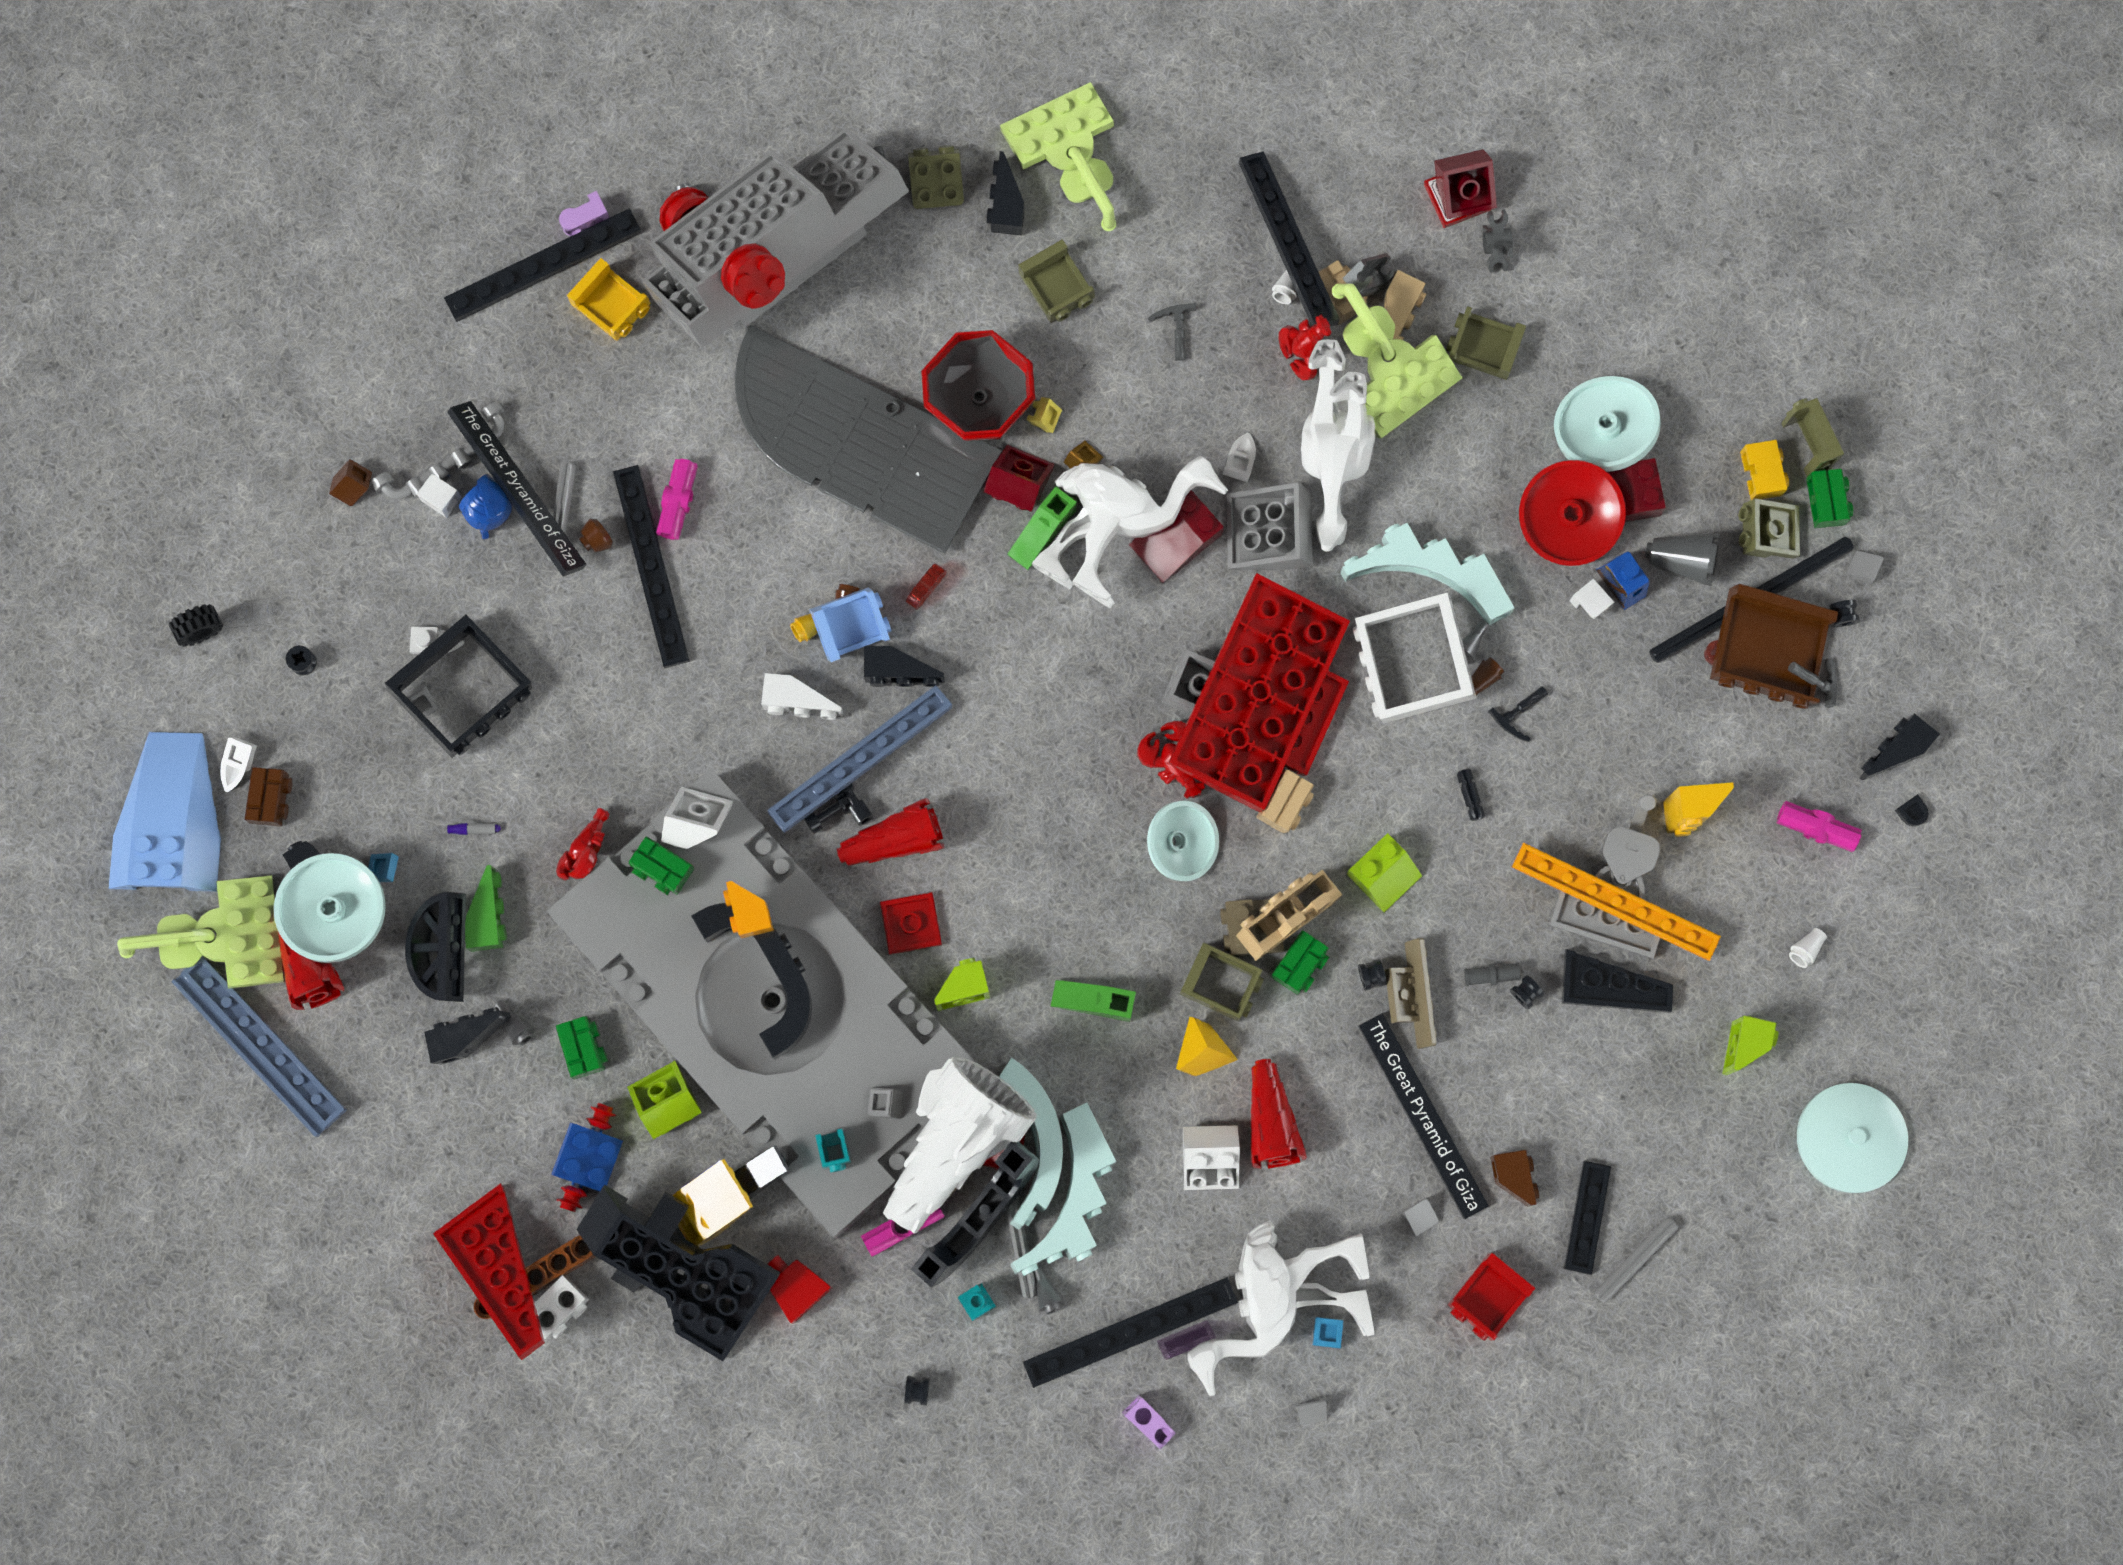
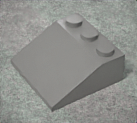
[1227,482,1313,570]

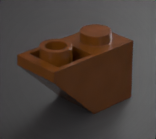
[1490,1150,1539,1207]

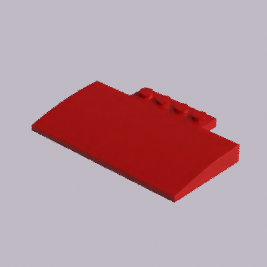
[1168,573,1350,812]

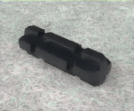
[1457,769,1485,821]

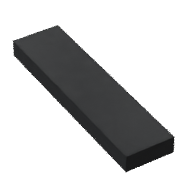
[1564,1161,1611,1275]

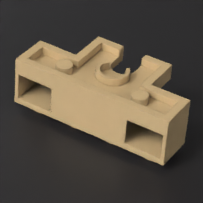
[1236,870,1342,961]

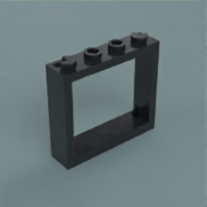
[385,615,532,758]

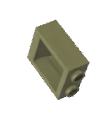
[1180,942,1264,1022]

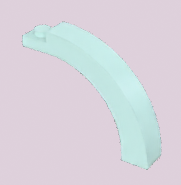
[999,1058,1063,1230]

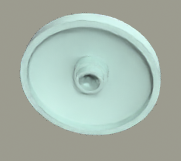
[1554,376,1661,472]
[274,853,385,963]
[1797,1083,1908,1193]

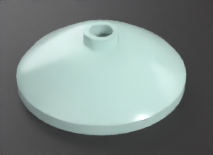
[1147,801,1219,881]

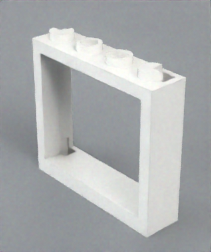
[1353,593,1477,723]

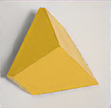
[1176,1017,1238,1076]

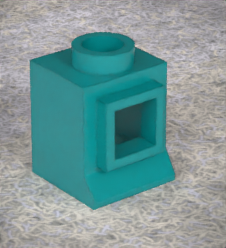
[815,1128,851,1173]
[958,1283,996,1321]

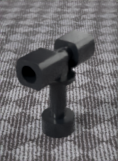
[804,783,873,834]

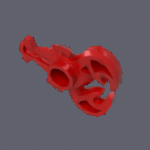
[1278,315,1332,380]
[1137,721,1205,799]
[556,808,610,881]

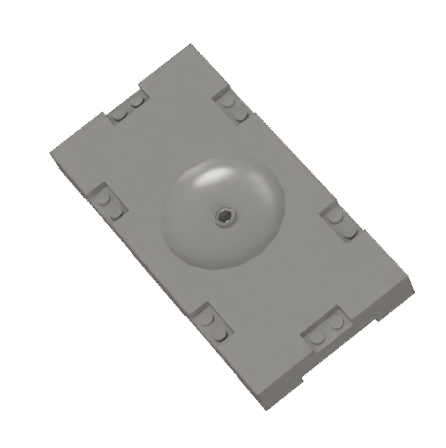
[547,768,976,1239]

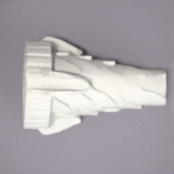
[883,1056,1037,1233]

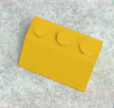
[1663,782,1734,837]

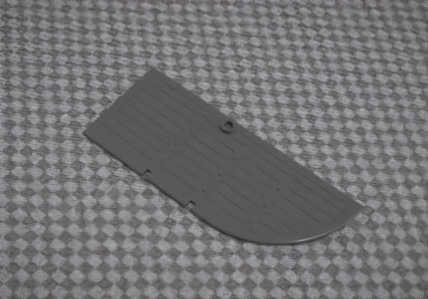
[735,325,1002,554]

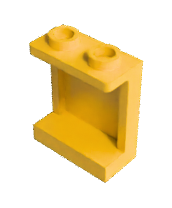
[567,258,651,341]

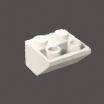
[1183,1125,1240,1190]

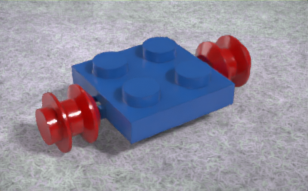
[551,1103,623,1212]

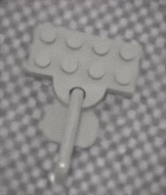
[1549,795,1670,959]

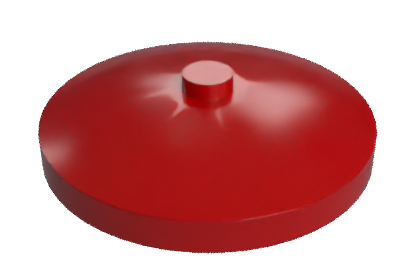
[1519,460,1626,566]

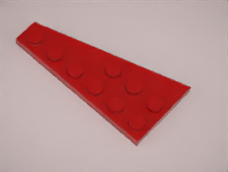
[433,1183,545,1360]

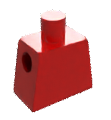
[767,1255,832,1324]

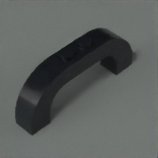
[691,903,812,1060]
[911,1142,1039,1288]

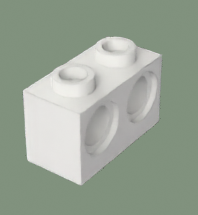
[535,1275,589,1339]

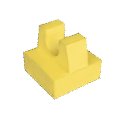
[1027,397,1062,433]

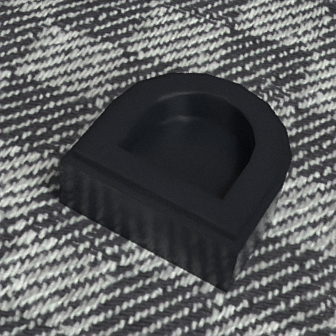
[1895,794,1929,827]

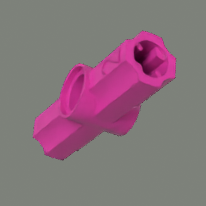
[656,458,698,540]
[1776,801,1862,852]
[861,1208,945,1257]

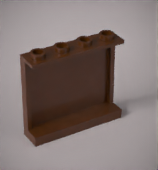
[1710,584,1838,709]

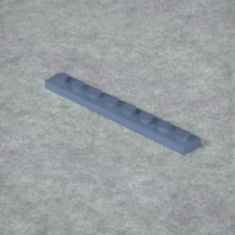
[768,685,952,833]

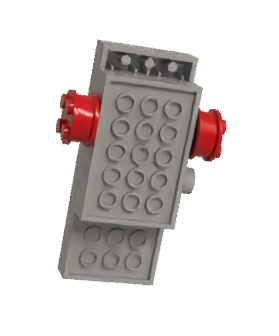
[642,127,909,348]

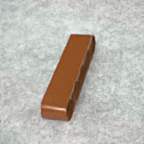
[473,1235,595,1319]

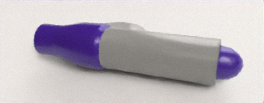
[447,820,501,835]

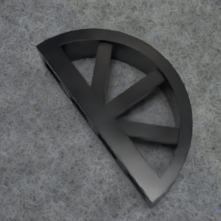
[405,892,466,1002]

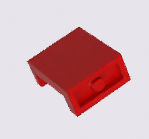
[1448,1253,1536,1341]

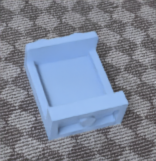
[809,587,891,662]

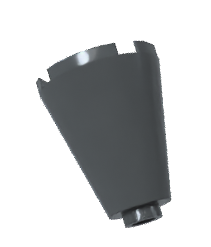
[1645,533,1720,586]

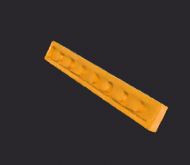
[1511,843,1721,961]

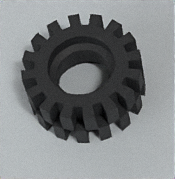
[169,604,223,647]

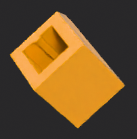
[723,881,774,939]

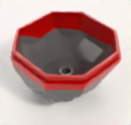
[921,330,1035,442]

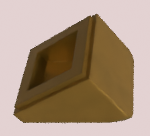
[1064,440,1104,469]

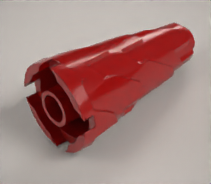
[837,798,944,866]
[278,932,344,1010]
[1251,1059,1307,1169]

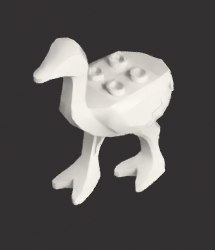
[1301,339,1376,552]
[1032,456,1228,608]
[1187,1220,1374,1396]

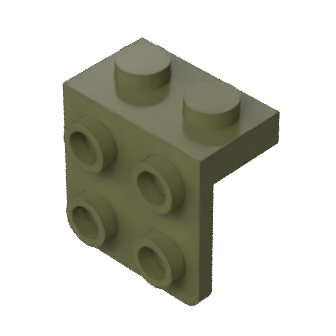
[908,145,964,209]

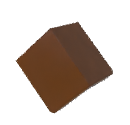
[329,459,372,506]

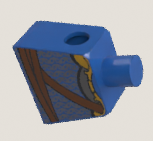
[1596,551,1650,610]

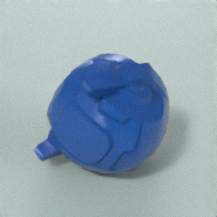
[459,474,512,539]

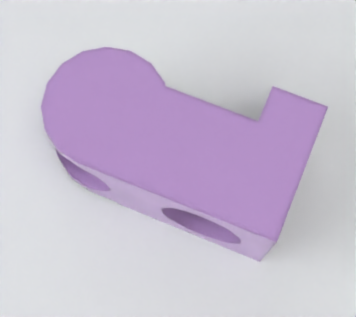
[559,191,609,236]
[1122,1395,1176,1450]

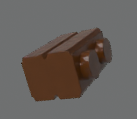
[244,767,292,827]

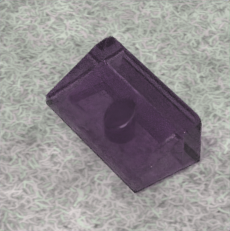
[1157,1320,1216,1360]

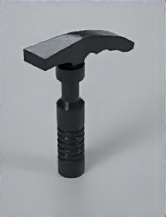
[1488,686,1548,742]

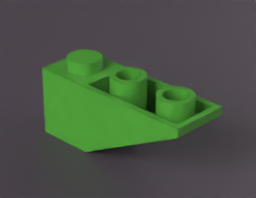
[1007,487,1077,570]
[465,865,507,952]
[1050,980,1136,1022]

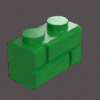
[1806,469,1853,529]
[628,836,694,896]
[1271,930,1330,995]
[556,1016,608,1080]

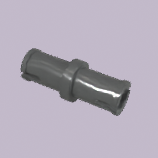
[1464,963,1521,986]

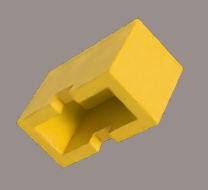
[1740,440,1789,500]

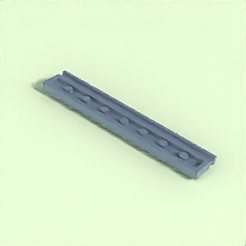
[171,956,347,1138]

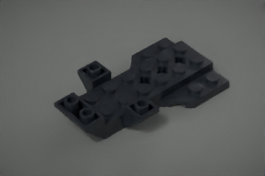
[576,1185,780,1361]

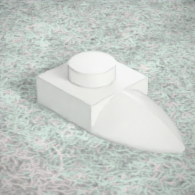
[1223,433,1256,482]
[410,627,465,654]
[221,737,257,792]

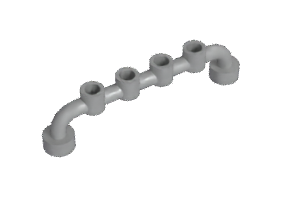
[370,401,504,499]

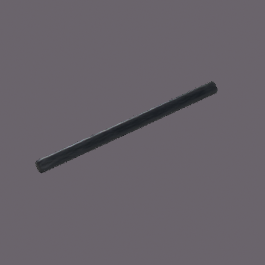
[1649,537,1854,663]

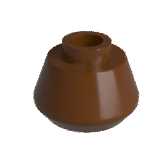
[579,518,613,553]

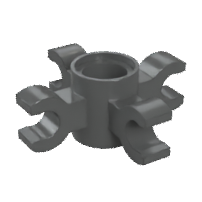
[1483,209,1513,273]

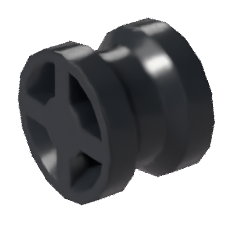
[1830,600,1860,627]
[285,645,317,676]
[1358,959,1387,991]
[1510,975,1545,1010]
[904,1376,930,1406]

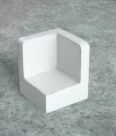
[416,474,462,518]
[1570,579,1614,619]

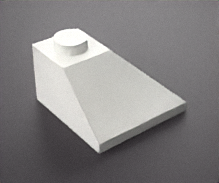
[661,787,733,849]

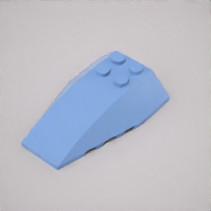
[109,732,221,892]

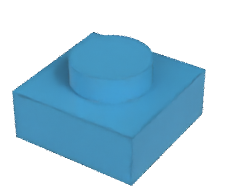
[368,853,399,883]
[1312,1317,1343,1349]

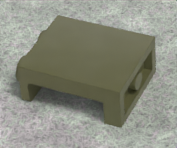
[1018,239,1095,323]
[1446,306,1526,380]
[1781,398,1844,477]

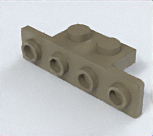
[1385,938,1437,1049]

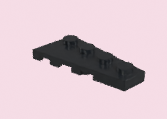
[1562,949,1673,1013]

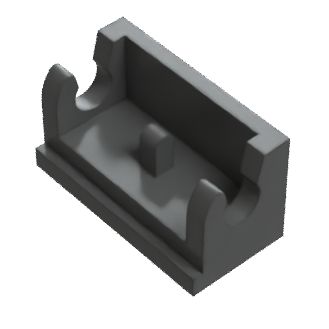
[1342,253,1397,297]

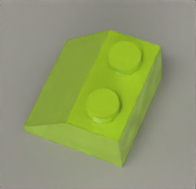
[1346,833,1422,912]
[934,958,990,1011]
[1722,1016,1779,1075]
[627,1061,702,1139]

